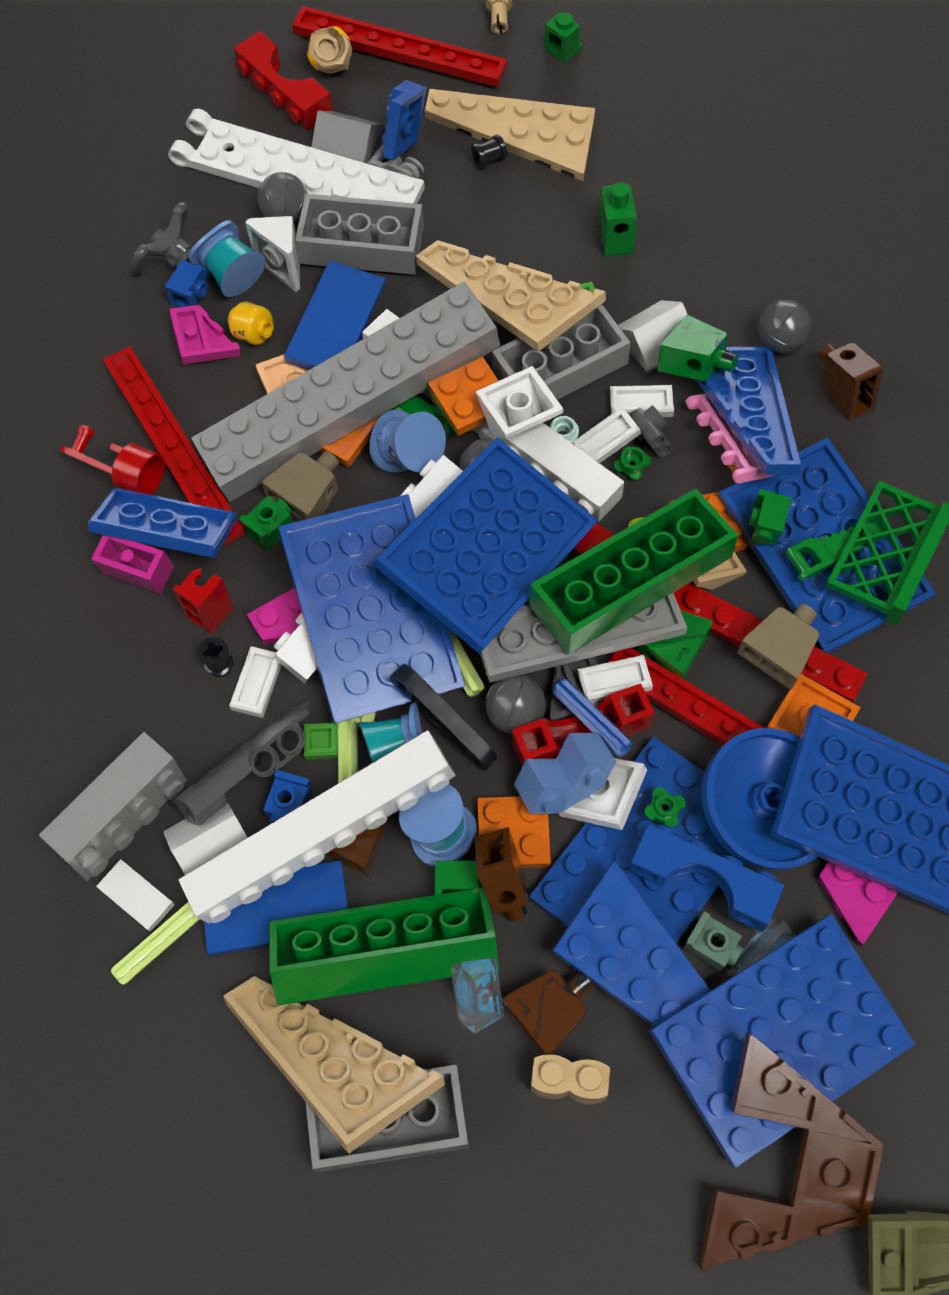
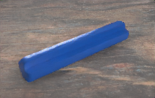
[553,679,632,757]

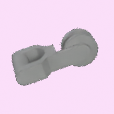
[367,144,424,179]

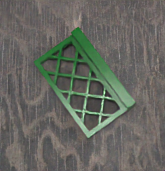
[825,480,949,626]

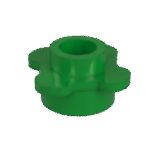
[614,447,651,481]
[645,787,686,828]

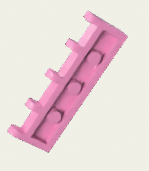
[686,393,776,484]

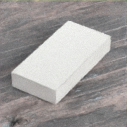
[610,385,674,417]
[572,406,642,463]
[229,646,281,718]
[577,655,653,703]
[96,859,174,933]

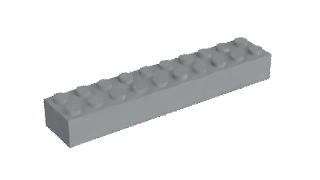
[191,281,500,502]

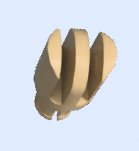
[486,0,512,34]

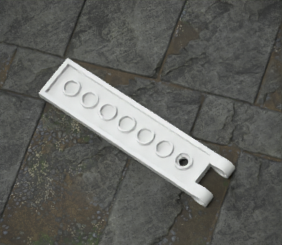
[168,109,425,204]

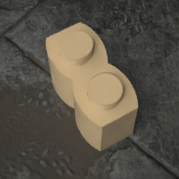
[530,1055,610,1104]

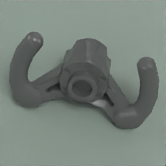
[129,202,191,275]

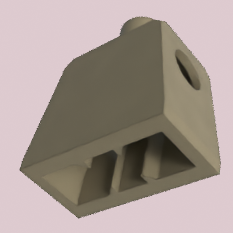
[262,451,339,521]
[737,604,820,690]

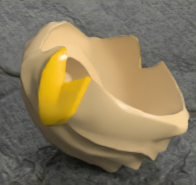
[307,26,353,74]

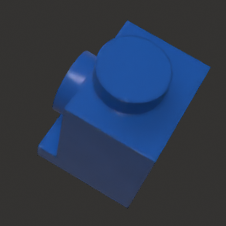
[164,260,209,308]
[263,770,313,824]

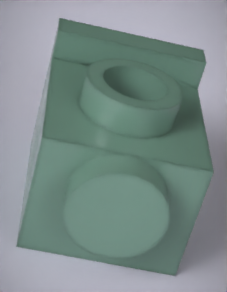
[683,911,744,973]

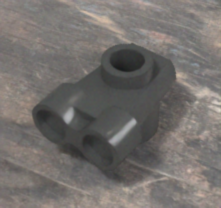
[630,405,673,458]

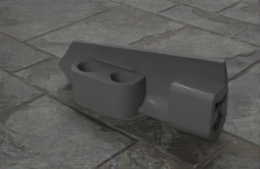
[169,700,312,826]

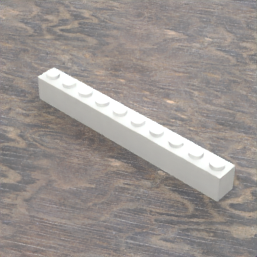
[362,309,624,523]

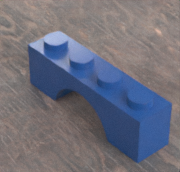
[628,824,784,933]

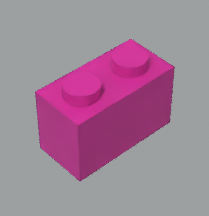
[91,535,174,594]

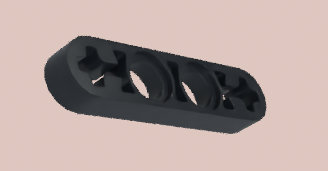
[391,664,498,771]

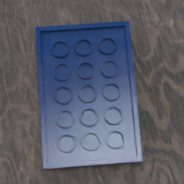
[374,437,598,654]
[718,437,937,654]
[278,494,465,724]
[771,705,949,914]
[529,736,734,944]
[649,914,915,1168]

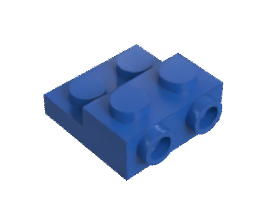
[382,80,427,161]

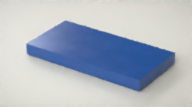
[284,260,386,370]
[88,488,237,558]
[204,860,349,957]

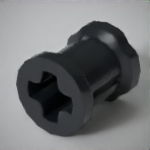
[471,134,508,170]
[198,637,234,678]

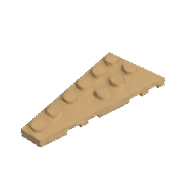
[425,89,596,182]
[415,240,606,352]
[223,976,445,1154]

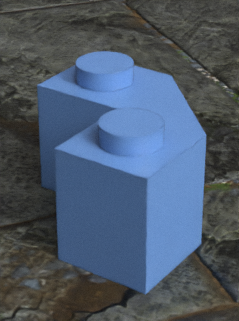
[514,733,616,814]

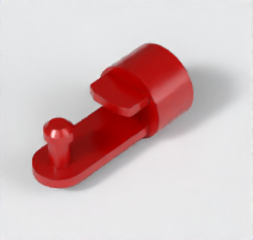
[59,425,165,495]

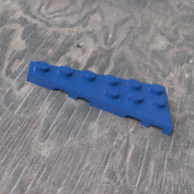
[695,347,801,475]
[551,861,711,1027]

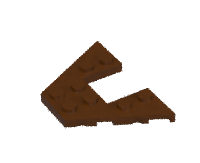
[698,1032,884,1271]

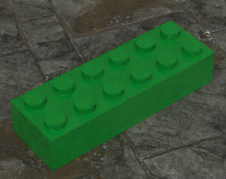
[529,488,738,655]
[269,887,500,1005]

